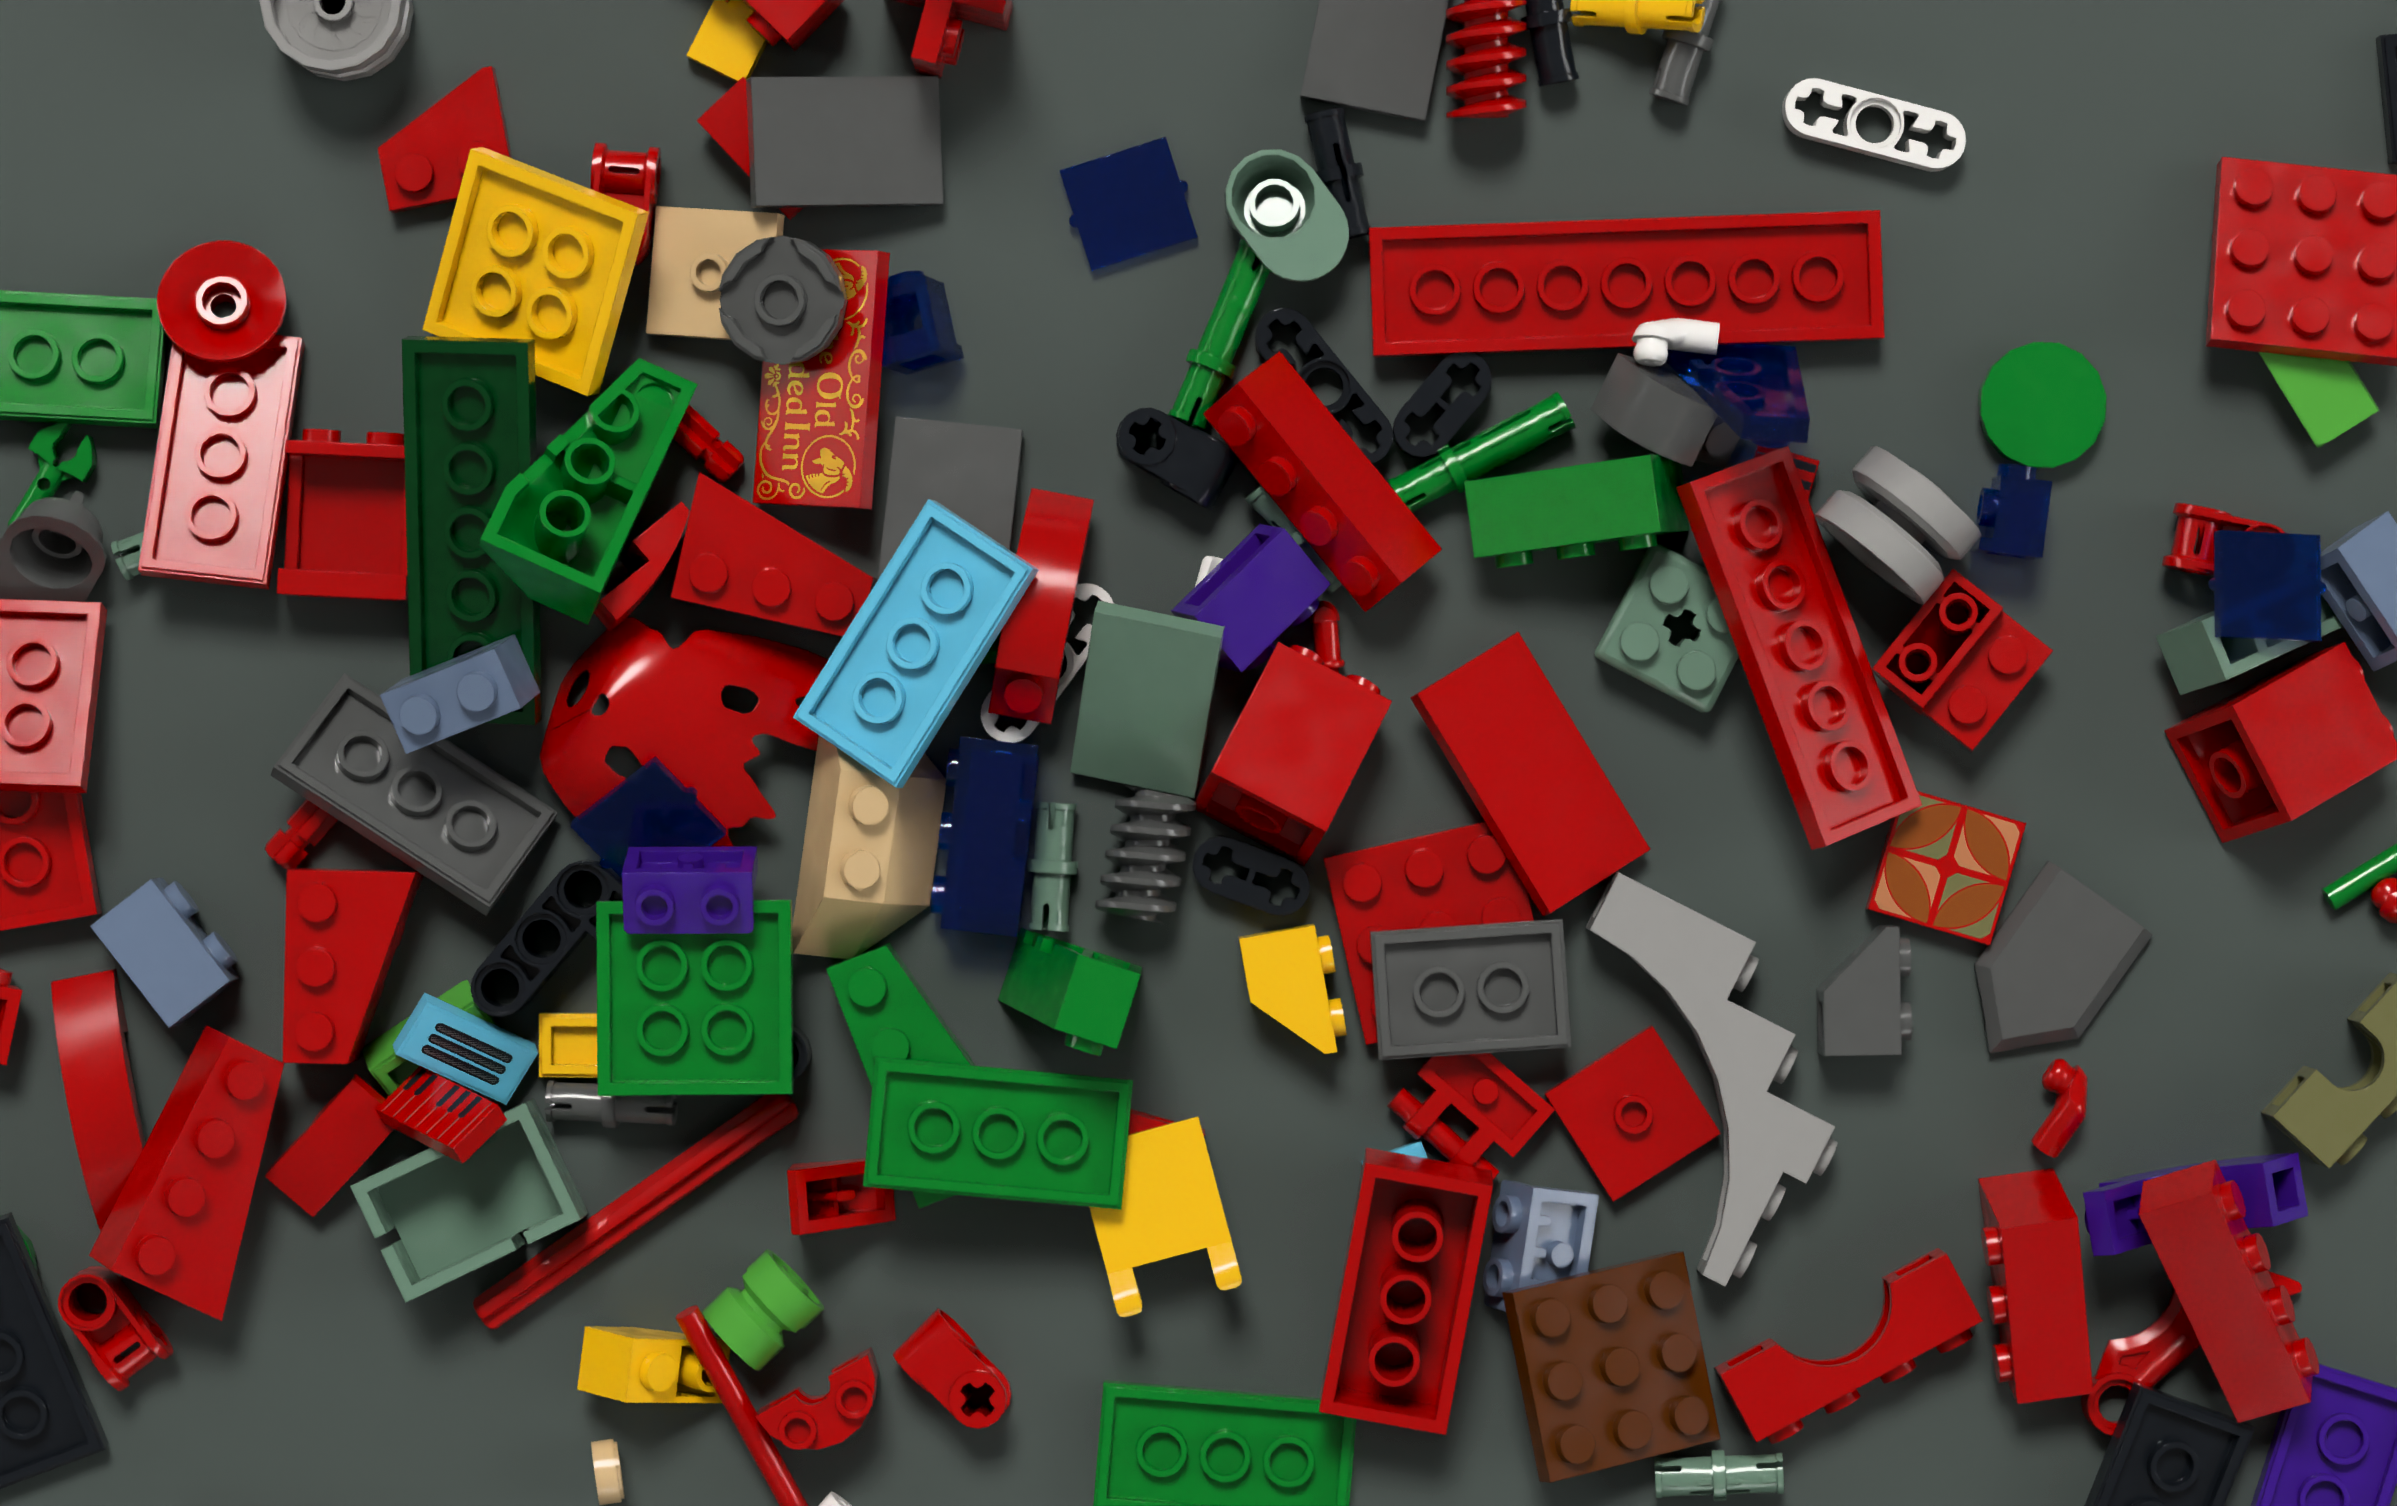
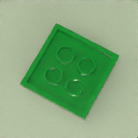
[596,899,794,1096]

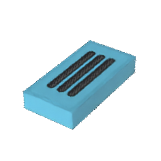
[393,992,538,1105]

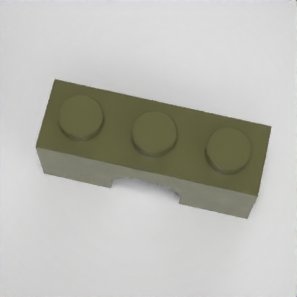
[2261,972,2397,1169]

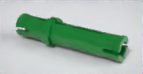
[1168,238,1270,431]
[1387,392,1576,512]

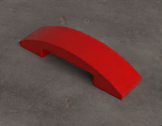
[51,969,145,1232]

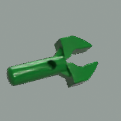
[8,423,97,526]

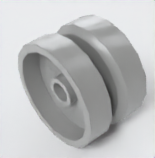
[259,0,414,81]
[1814,446,1982,604]

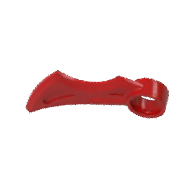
[2081,1271,2302,1435]

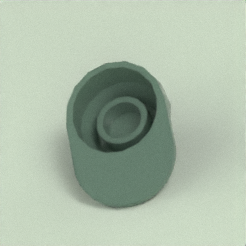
[1224,149,1349,282]

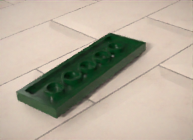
[402,336,542,725]

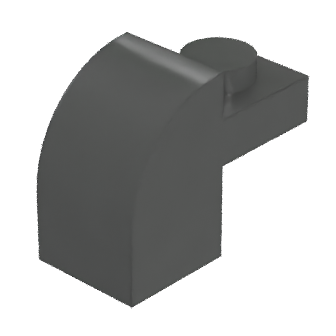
[1590,353,1752,468]

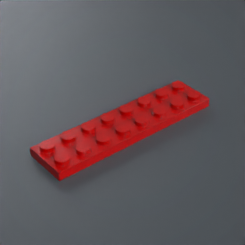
[1368,210,1885,357]

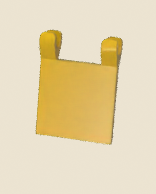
[1089,1116,1242,1317]

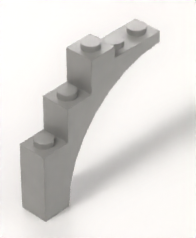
[1585,872,1838,1286]

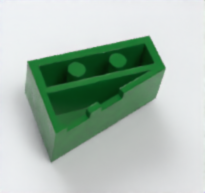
[1464,454,1690,569]
[998,928,1142,1056]

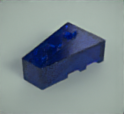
[930,737,1041,937]

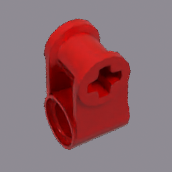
[591,142,661,267]
[2162,503,2293,583]
[58,1266,174,1391]
[893,1308,1012,1429]

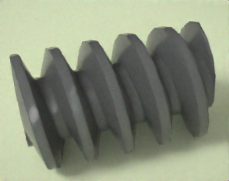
[1095,785,1196,923]

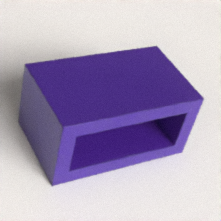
[1171,524,1331,672]

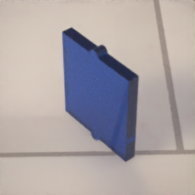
[1060,137,1198,272]
[2209,530,2327,642]
[571,756,726,878]

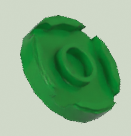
[1978,342,2107,468]

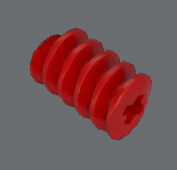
[1446,0,1526,118]

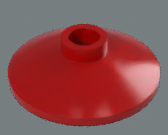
[157,240,287,363]

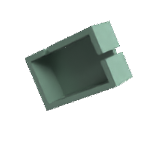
[350,1098,588,1303]

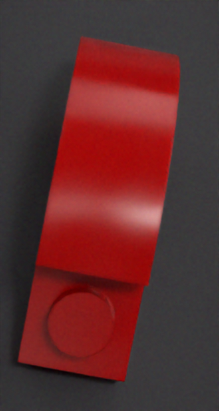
[988,488,1094,724]

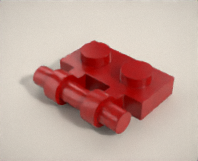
[1387,1053,1555,1179]

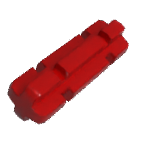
[674,405,744,483]
[265,799,338,869]

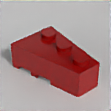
[1978,1168,2093,1404]

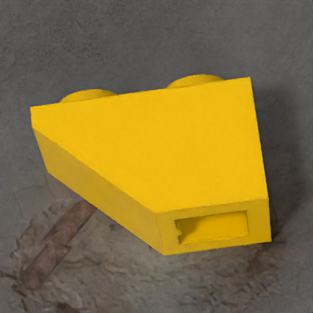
[1238,924,1347,1054]
[577,1326,731,1403]

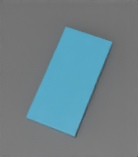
[793,499,1039,788]

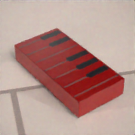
[376,1066,507,1164]

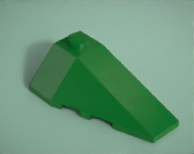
[478,358,698,625]

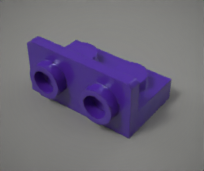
[622,846,758,934]

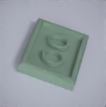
[1070,600,1225,798]

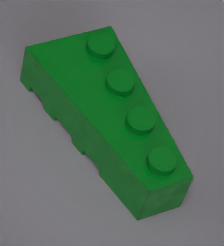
[826,943,975,1209]

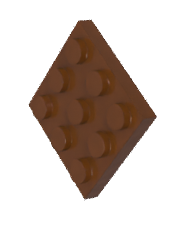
[1502,1251,1721,1483]

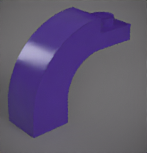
[2083,1152,2308,1256]

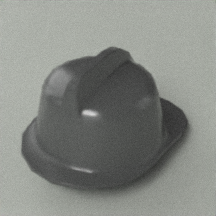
[0,491,107,602]

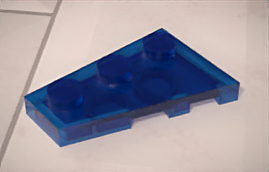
[1666,344,1810,448]

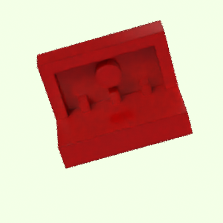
[893,0,1013,79]

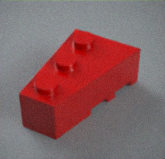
[671,472,877,637]
[283,868,424,1064]

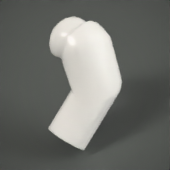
[1632,318,1720,367]

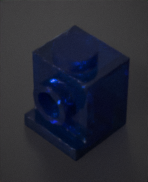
[882,271,964,375]
[1970,464,2052,560]

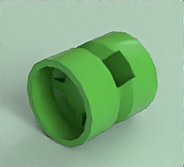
[702,1249,824,1371]

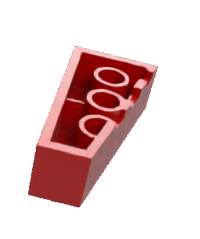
[89,1025,284,1321]

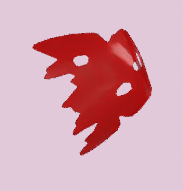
[540,617,828,867]

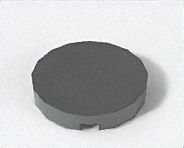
[719,236,848,365]

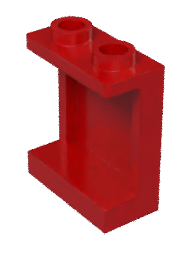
[277,429,408,602]

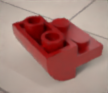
[1872,569,2053,752]

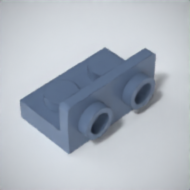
[1483,1180,1599,1312]

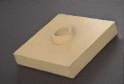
[646,206,785,340]

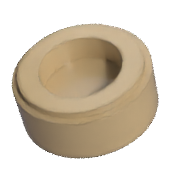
[591,1439,625,1505]

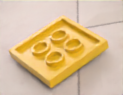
[422,147,649,396]

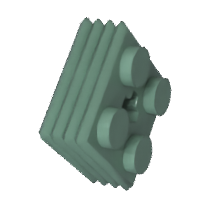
[1595,544,1739,712]

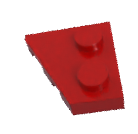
[378,66,512,213]

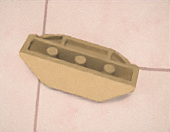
[792,736,947,959]

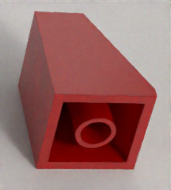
[1195,642,1392,866]
[2164,642,2397,843]

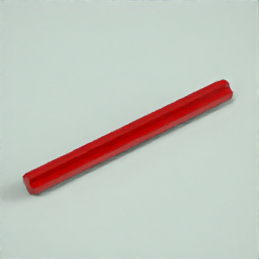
[473,1094,800,1330]

